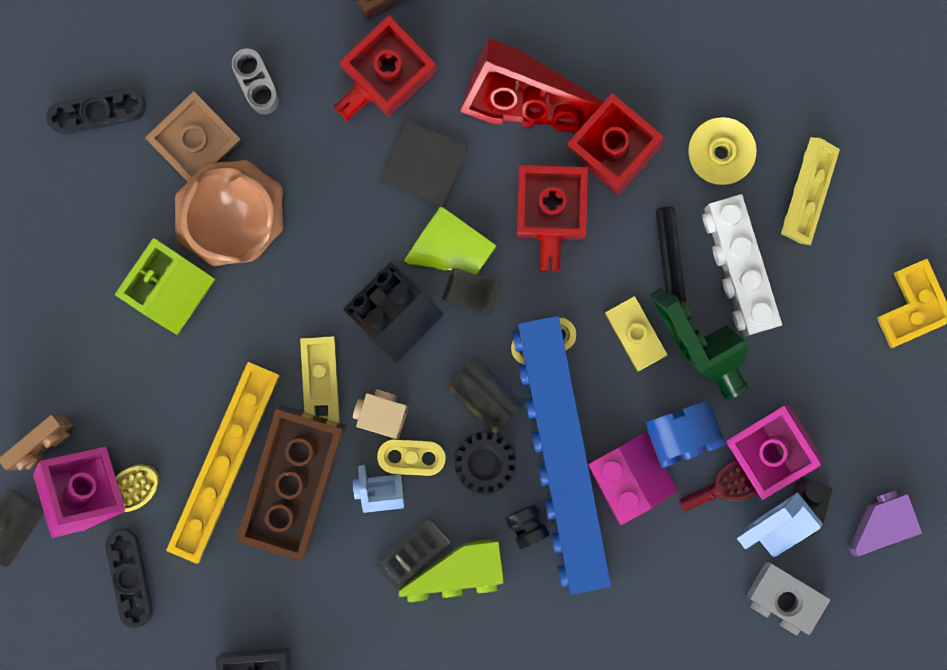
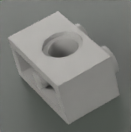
[745,562,830,636]

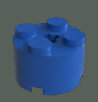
[646,400,726,469]

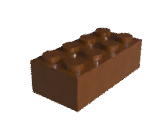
[236,405,347,561]

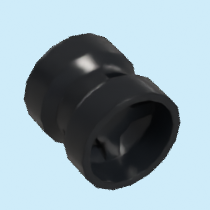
[505,504,550,550]

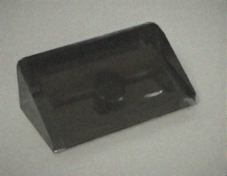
[0,488,44,567]

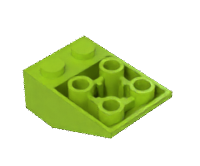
[399,538,504,602]

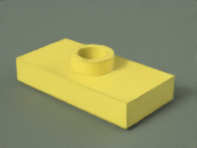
[604,296,667,372]

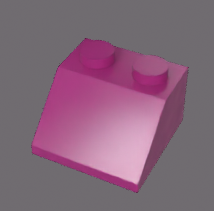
[726,403,825,500]
[587,432,678,525]
[33,447,125,538]

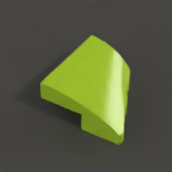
[404,207,496,276]

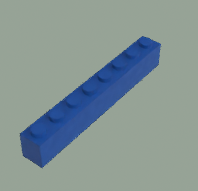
[512,316,611,595]

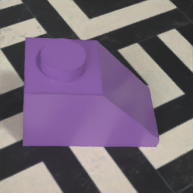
[849,490,922,557]

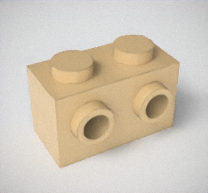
[353,389,409,439]

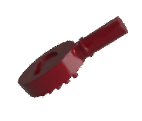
[679,459,757,512]

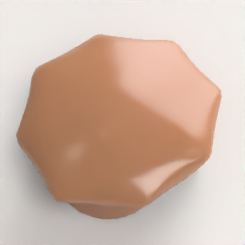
[175,160,284,266]

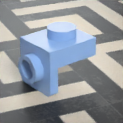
[353,465,404,513]

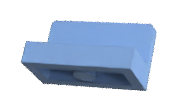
[737,492,822,557]

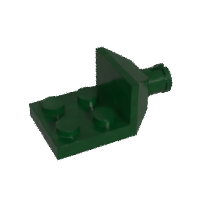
[650,288,749,399]

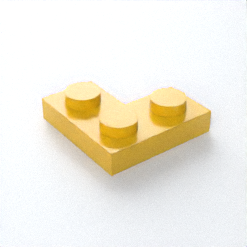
[876,259,947,348]

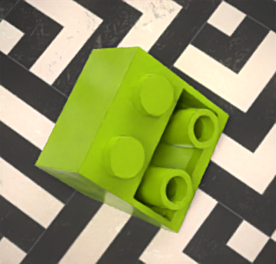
[114,238,216,335]

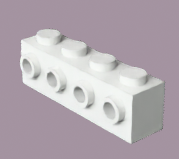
[702,194,782,337]

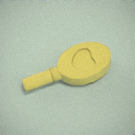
[84,464,159,531]

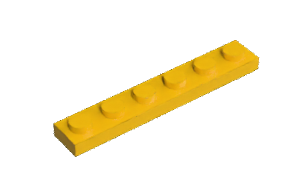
[166,362,281,564]

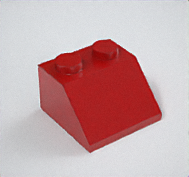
[567,93,664,196]

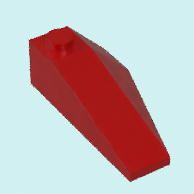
[460,38,604,133]

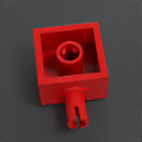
[332,16,437,122]
[516,165,588,272]

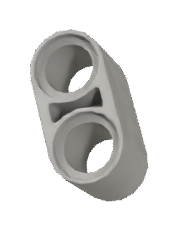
[232,48,280,115]

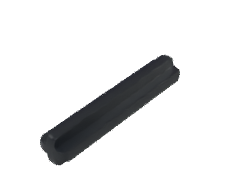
[656,206,686,303]

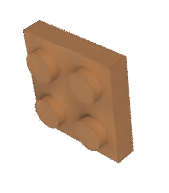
[145,91,242,182]
[0,415,75,471]

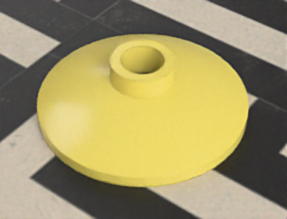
[688,117,757,185]

